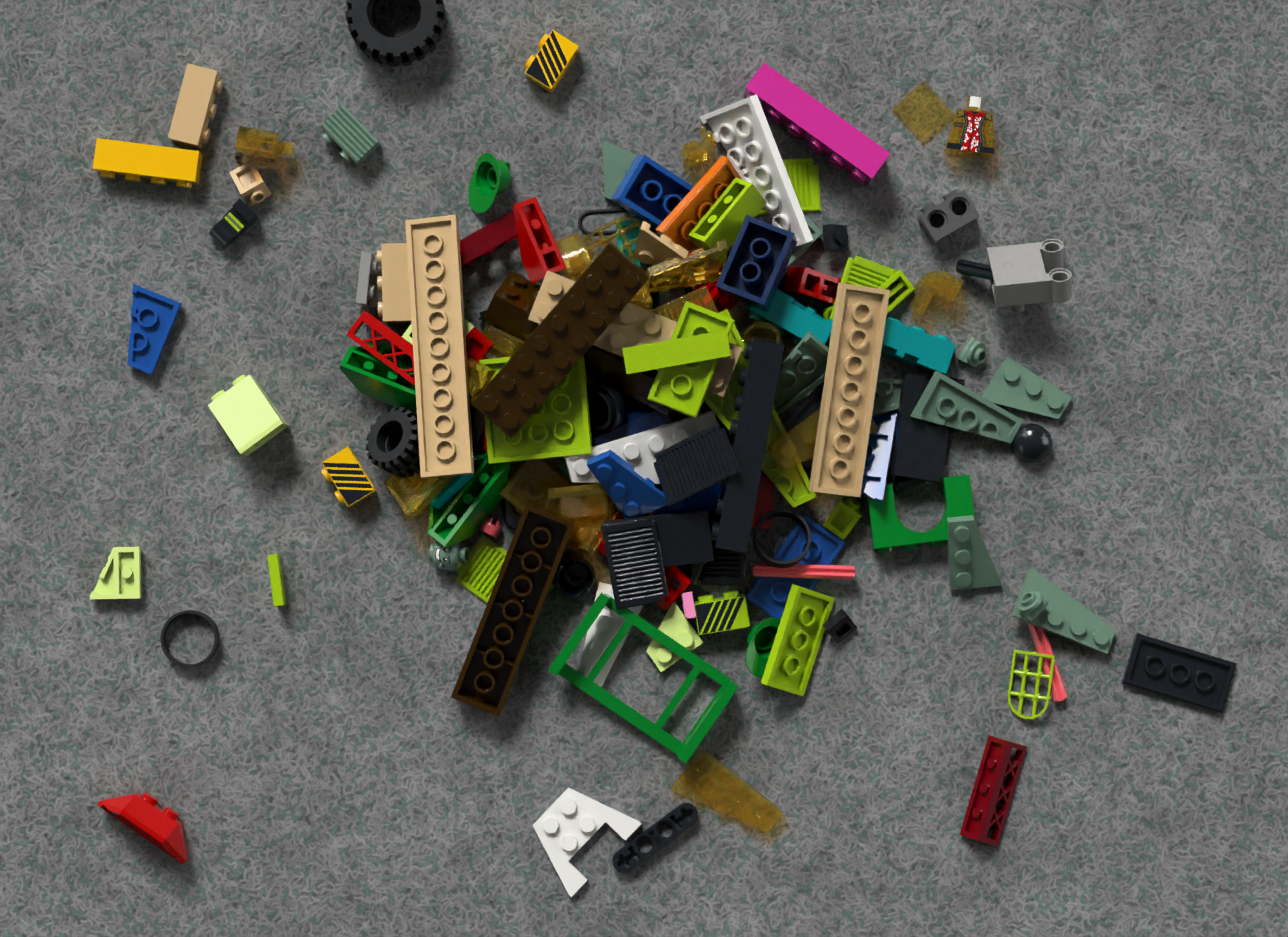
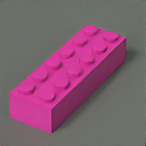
[744,63,890,185]

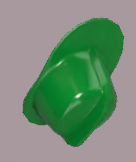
[468,153,511,213]
[745,617,781,678]

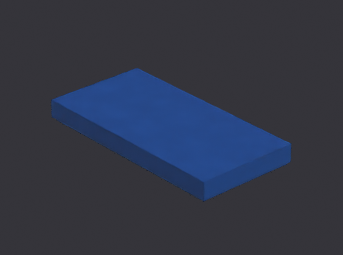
[745,514,846,619]

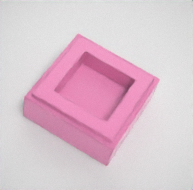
[681,591,696,619]

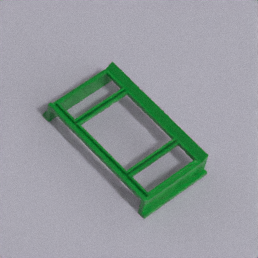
[548,592,739,764]

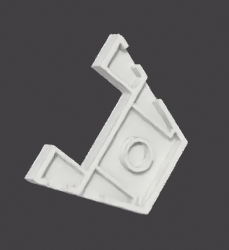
[533,787,641,897]

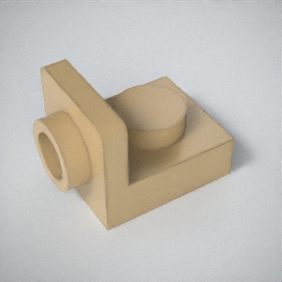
[229,160,271,207]

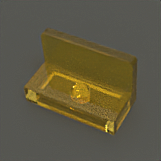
[548,483,609,518]

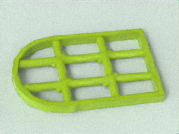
[1007,649,1055,719]

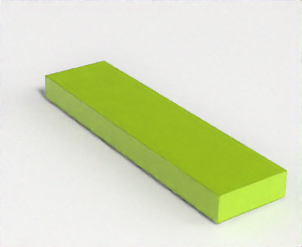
[622,330,731,374]

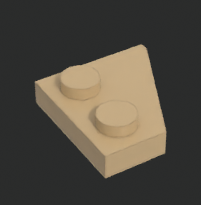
[632,221,689,275]

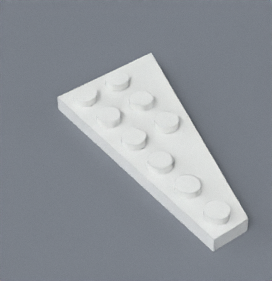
[699,94,813,247]
[564,410,717,484]

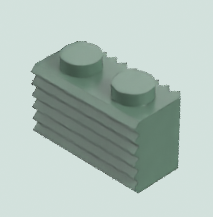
[320,105,380,166]

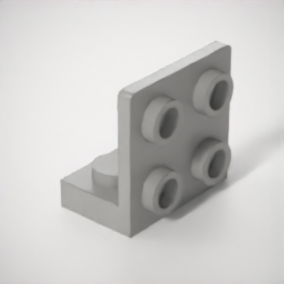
[356,251,382,308]

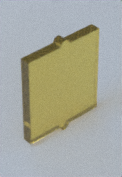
[892,81,954,143]

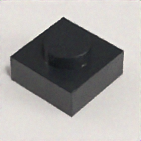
[822,224,848,252]
[822,609,857,644]

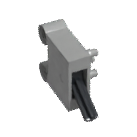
[956,239,1072,312]

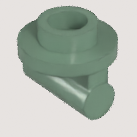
[957,337,987,367]
[1018,591,1049,622]

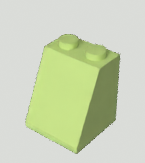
[208,374,289,456]

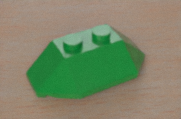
[340,343,417,411]
[427,452,510,548]

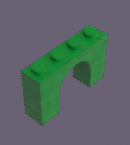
[865,475,975,553]

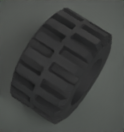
[366,407,420,478]

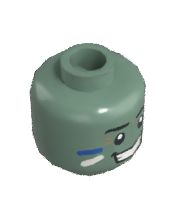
[429,540,469,571]

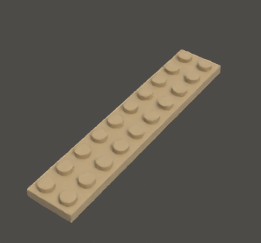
[405,215,474,479]

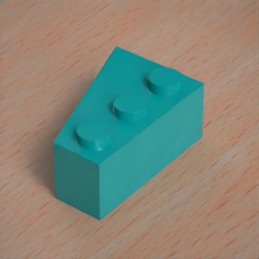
[743,289,833,346]
[881,317,956,375]

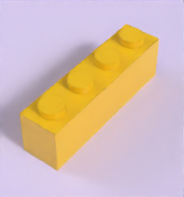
[93,138,203,188]

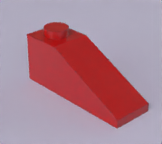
[513,197,567,284]
[783,266,841,305]

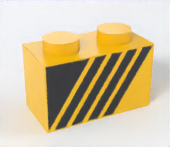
[524,30,579,93]
[321,447,377,507]

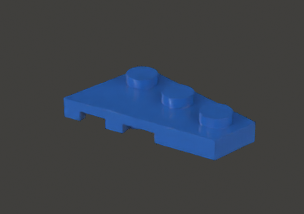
[587,450,668,518]

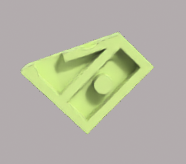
[90,547,142,600]
[646,602,703,672]

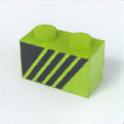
[694,590,750,635]

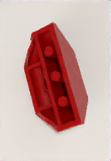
[97,792,189,864]

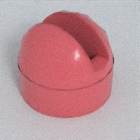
[478,517,501,539]

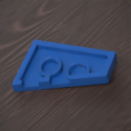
[127,284,182,375]

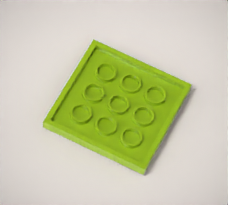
[479,355,593,464]

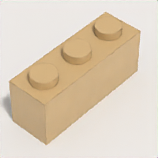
[168,63,223,149]
[377,243,411,323]

